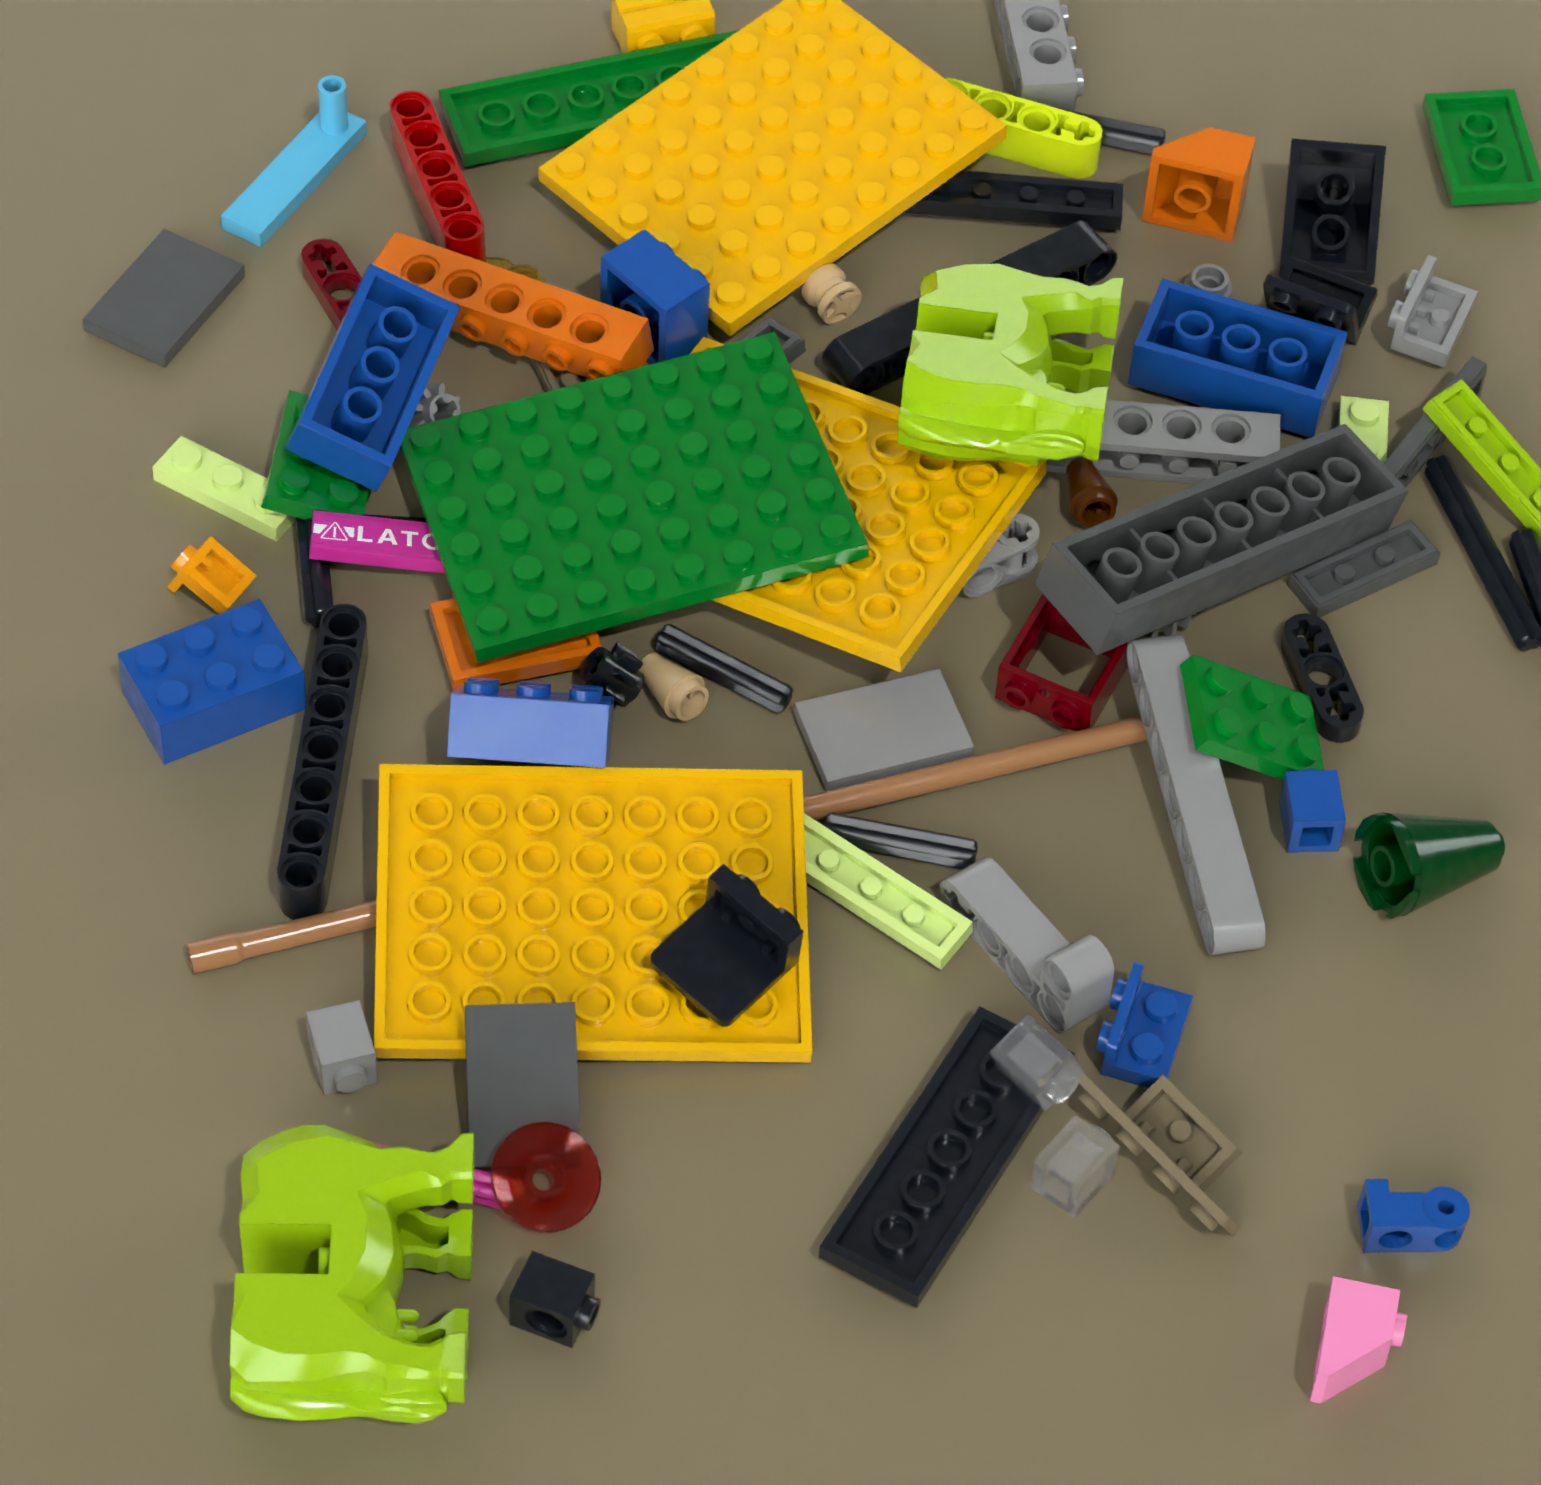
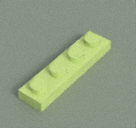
[804,813,973,970]

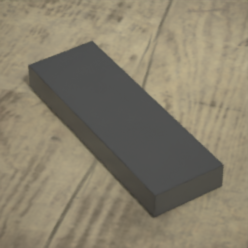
[1287,520,1440,617]

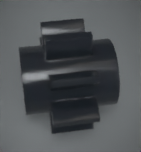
[580,642,644,705]

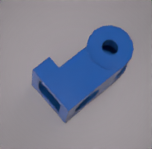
[1357,1179,1470,1253]

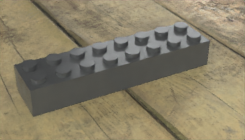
[1035,424,1408,655]

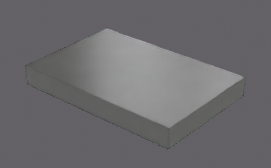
[794,668,974,791]

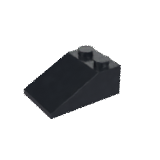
[1279,138,1386,284]

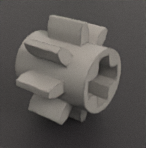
[408,383,461,428]

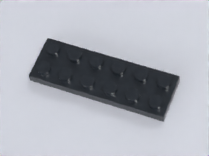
[819,1006,1075,1308]

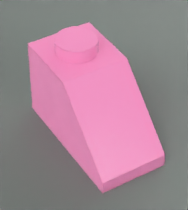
[1310,1276,1407,1404]

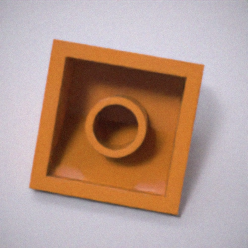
[1141,127,1256,242]

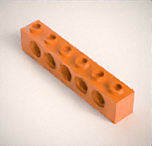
[373,232,654,380]

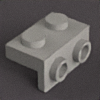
[1387,255,1478,368]

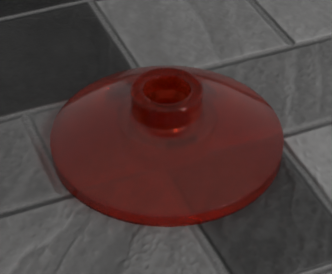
[491,1122,601,1233]

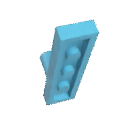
[221,75,367,248]

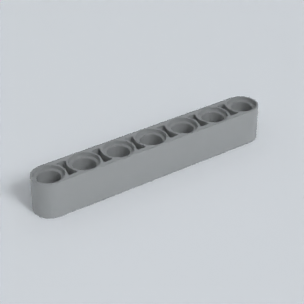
[1127,634,1266,956]

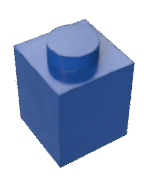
[1279,769,1346,853]

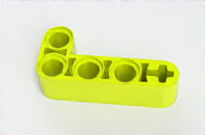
[946,78,1103,179]

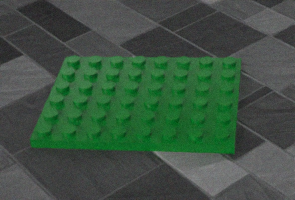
[400,332,868,663]

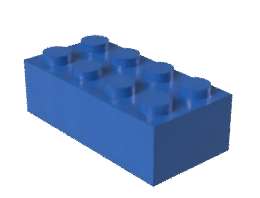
[285,263,460,492]
[1128,278,1348,438]

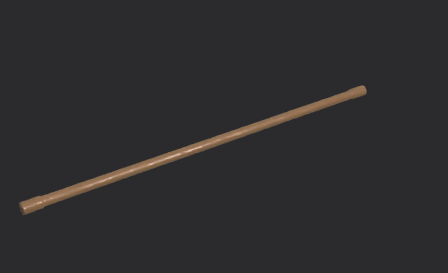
[186,716,1147,974]

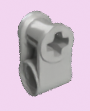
[962,513,1040,597]

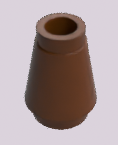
[1065,458,1118,528]

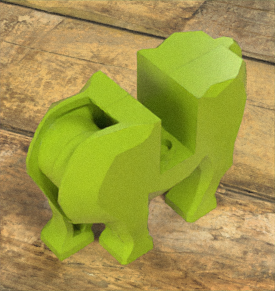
[897,264,1124,466]
[230,1125,475,1424]

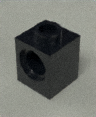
[509,1251,601,1348]

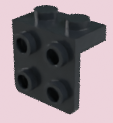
[1263,256,1378,345]
[650,864,804,1027]

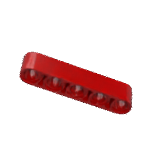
[389,91,486,262]

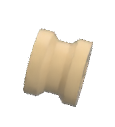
[801,264,862,325]

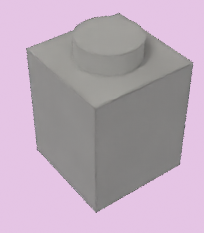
[306,1000,377,1095]

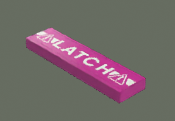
[309,510,445,574]

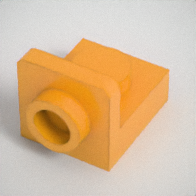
[167,536,257,614]

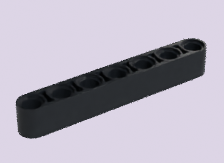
[822,221,1117,395]
[277,604,368,920]

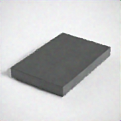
[83,229,245,368]
[464,1002,581,1171]

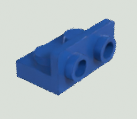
[1096,962,1193,1088]

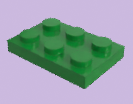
[1422,89,1541,206]
[261,390,369,520]
[1180,654,1325,780]

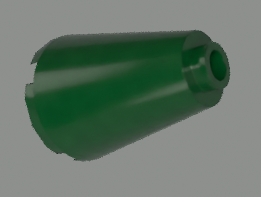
[1353,812,1505,919]

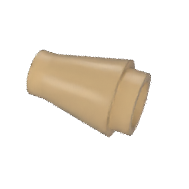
[639,653,709,721]

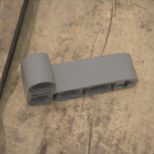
[939,857,1114,1033]

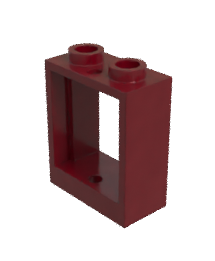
[995,594,1139,731]

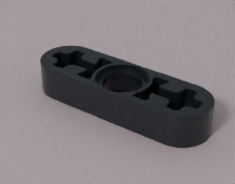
[1281,613,1364,743]

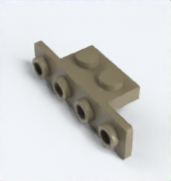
[1073,1070,1242,1236]

